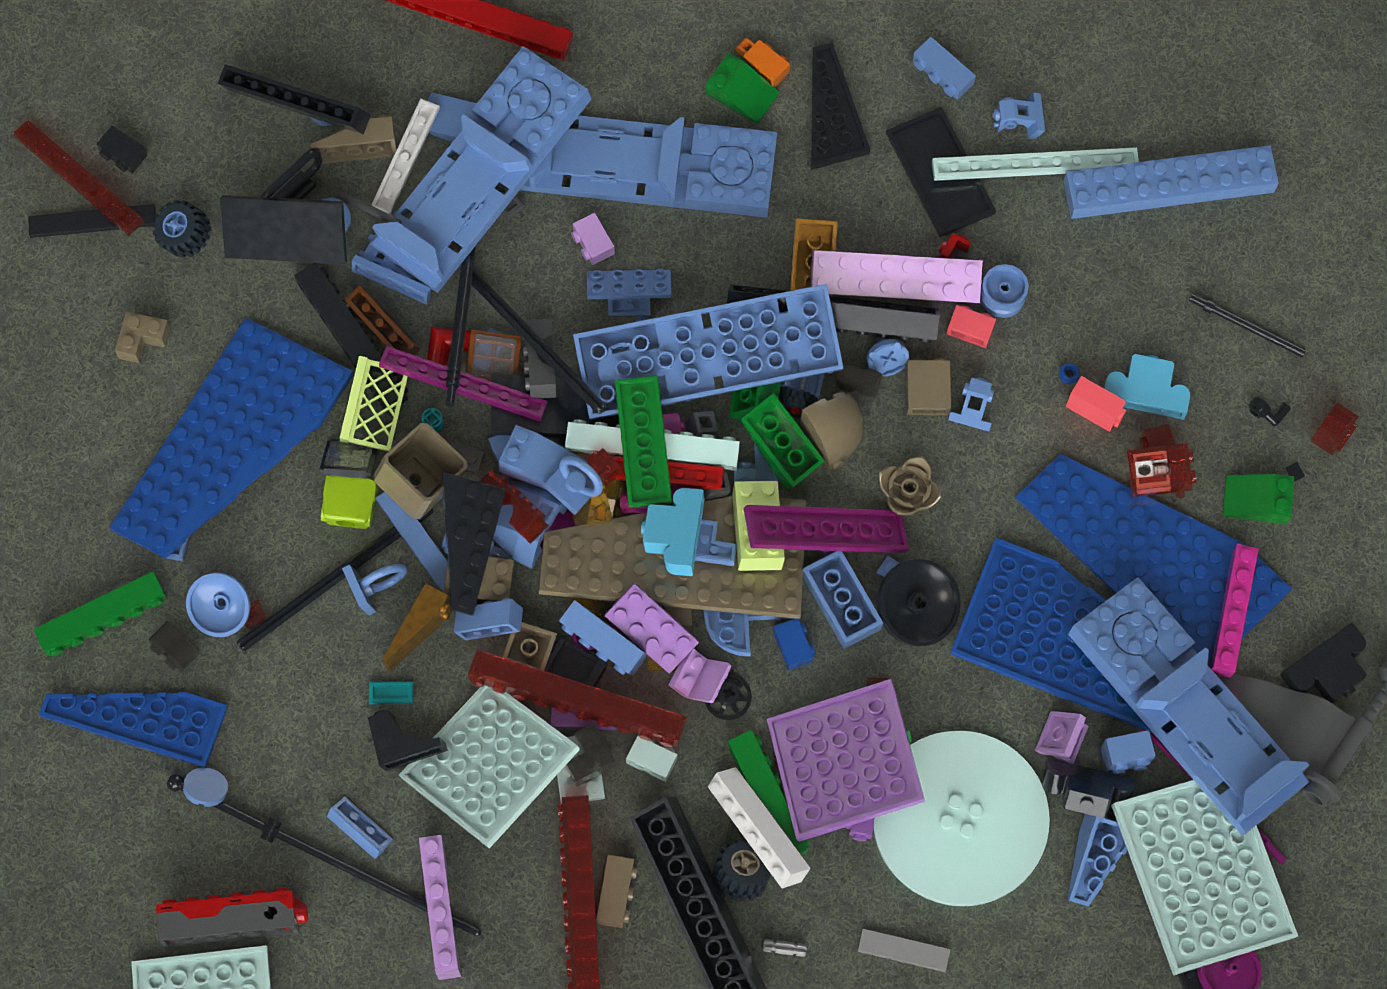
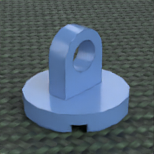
[866,337,909,376]

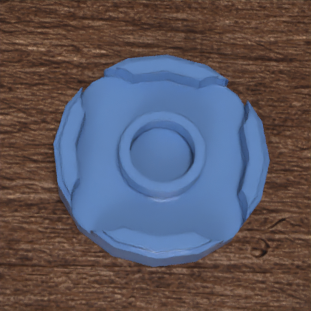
[183,767,228,807]

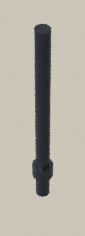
[1189,293,1306,357]

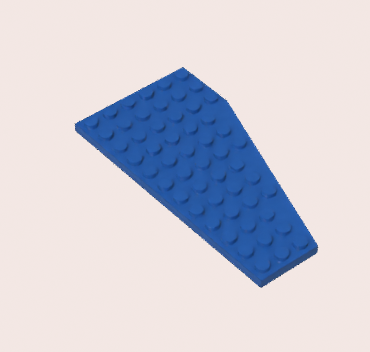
[109,318,354,559]

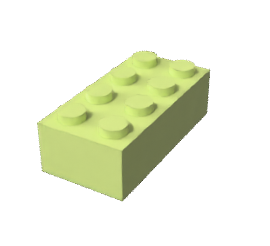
[732,481,785,571]

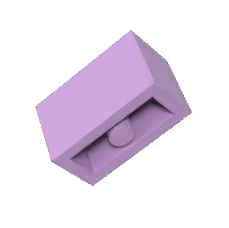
[571,213,615,265]

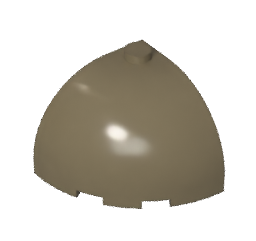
[800,392,864,471]

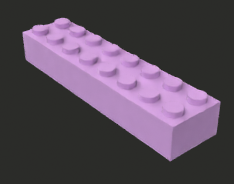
[810,250,983,303]

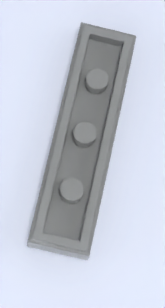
[858,929,951,972]

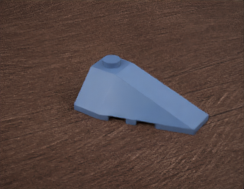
[1067,814,1127,906]

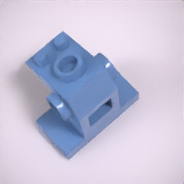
[992,93,1045,139]
[948,377,994,432]

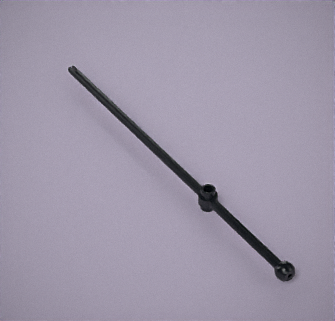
[167,774,481,936]

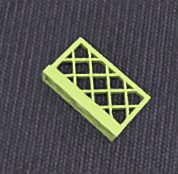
[340,356,408,452]

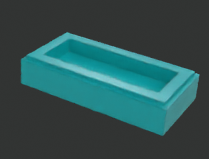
[369,681,413,705]

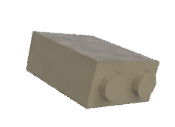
[906,358,951,415]

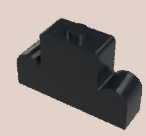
[1280,622,1367,703]
[1042,758,1135,818]

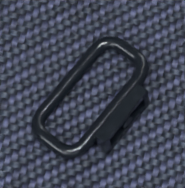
[260,149,322,199]

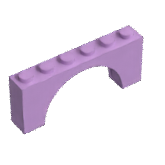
[419,835,461,980]

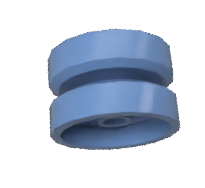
[980,264,1029,318]

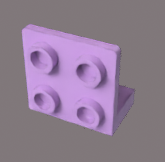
[668,649,731,703]

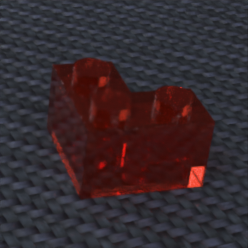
[1311,402,1359,455]

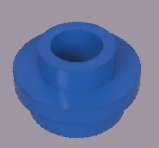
[1059,363,1080,384]

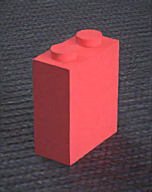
[1066,376,1126,432]

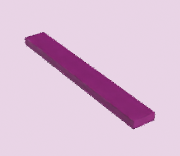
[379,346,548,422]

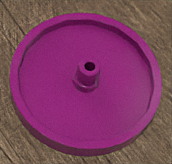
[1197,951,1262,989]

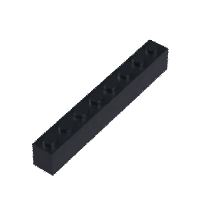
[217,64,371,135]
[294,263,409,413]

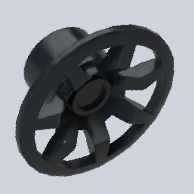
[705,673,752,720]

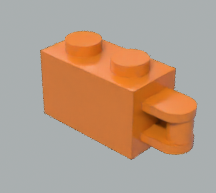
[735,38,790,88]

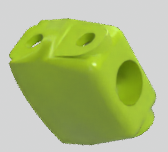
[321,476,379,529]

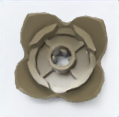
[879,456,941,515]

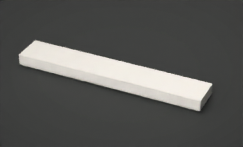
[372,98,440,215]

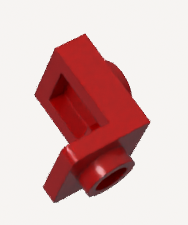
[938,233,971,259]

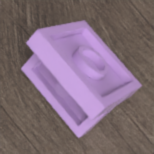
[1035,711,1089,764]

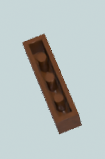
[345,285,421,355]

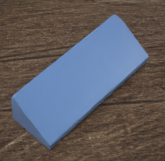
[327,797,394,859]

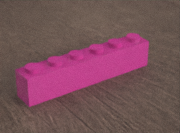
[1210,544,1259,678]

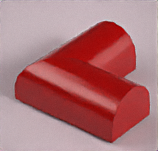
[427,327,470,367]

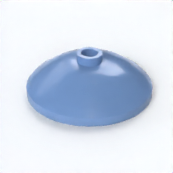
[186,572,250,637]

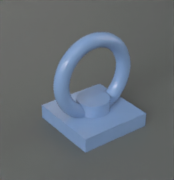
[543,454,603,515]
[342,564,407,615]

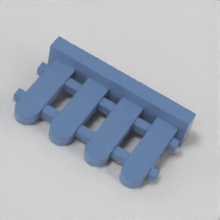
[352,233,433,305]

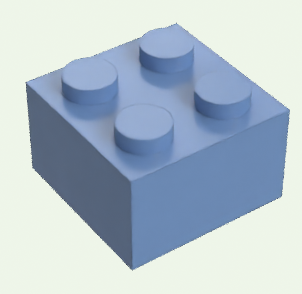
[1100,730,1155,775]

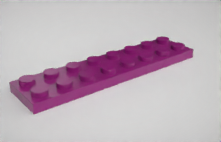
[743,505,909,553]

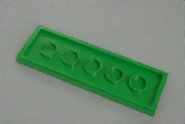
[615,375,673,508]

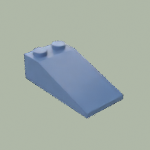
[427,92,477,143]
[499,425,594,490]

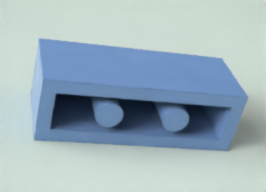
[913,37,976,100]
[454,598,523,641]

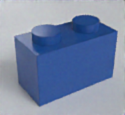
[773,619,816,671]

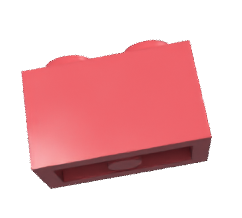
[947,305,996,348]

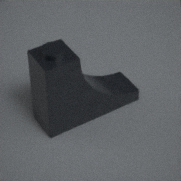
[368,710,448,771]

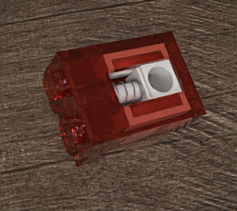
[1127,443,1197,498]

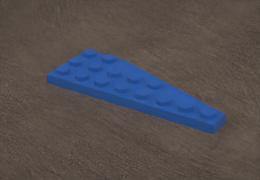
[39,692,228,768]

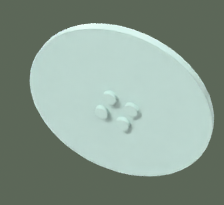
[873,731,1050,906]

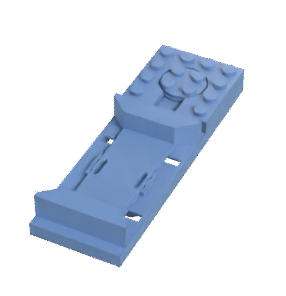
[371,46,592,293]
[520,116,777,218]
[573,284,843,420]
[1068,577,1310,837]

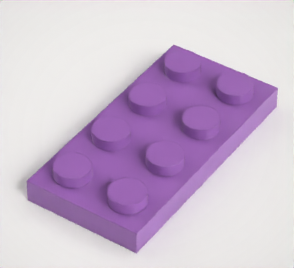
[605,582,699,674]

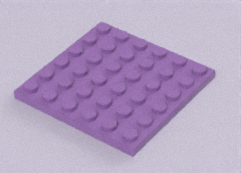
[767,679,926,842]

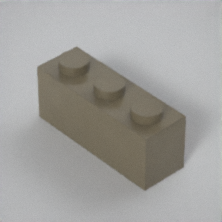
[596,855,638,928]

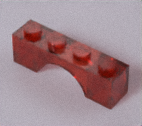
[479,470,549,544]

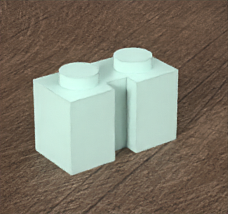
[626,736,677,782]

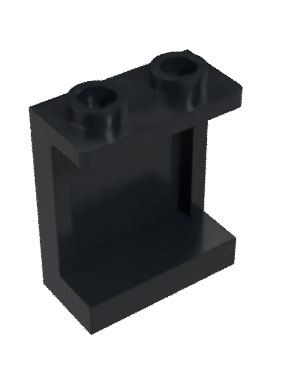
[540,637,608,703]

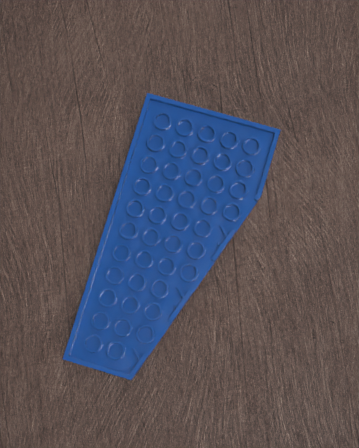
[1015,454,1292,667]
[950,538,1219,734]

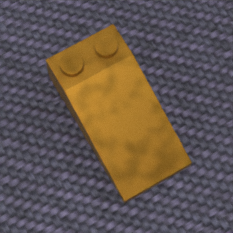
[790,218,838,296]
[383,583,452,671]

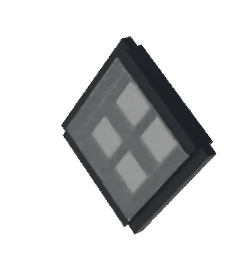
[319,439,378,479]

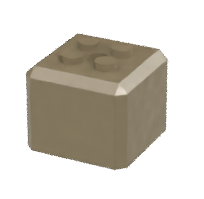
[374,423,467,519]

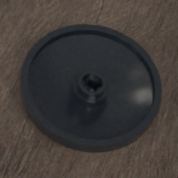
[877,559,961,646]

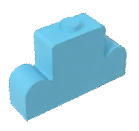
[1103,354,1190,420]
[641,488,705,576]

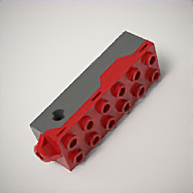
[156,888,308,948]

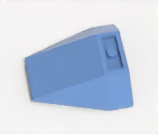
[486,478,567,569]

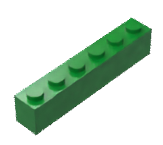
[33,571,167,657]
[727,730,810,855]

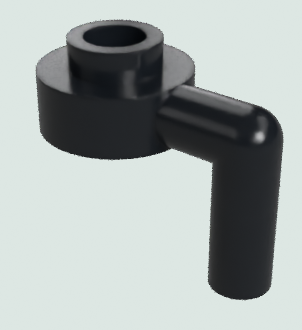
[1249,397,1291,426]

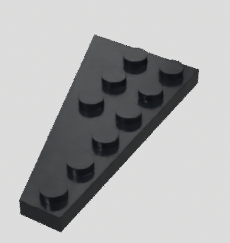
[811,43,871,170]
[442,472,506,616]

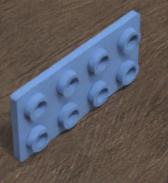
[587,269,671,316]

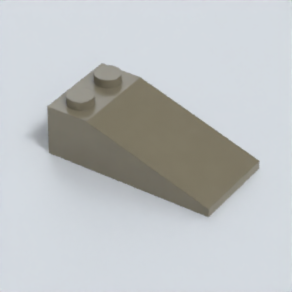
[310,115,397,164]

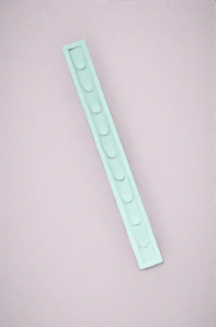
[932,148,1139,181]

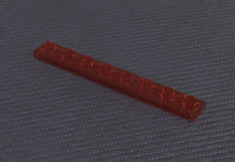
[13,120,144,236]

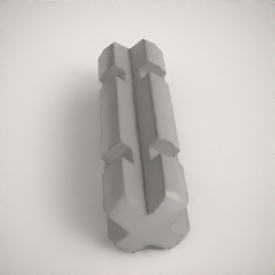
[763,939,807,957]

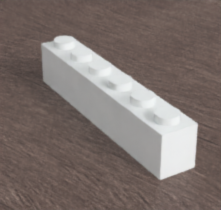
[708,767,811,888]

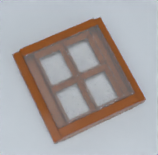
[465,329,521,381]

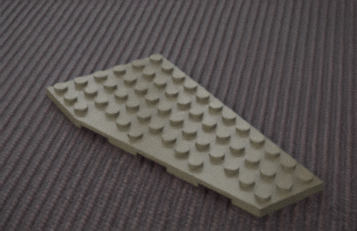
[539,496,806,619]

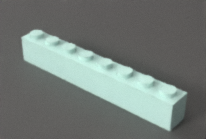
[565,420,740,471]

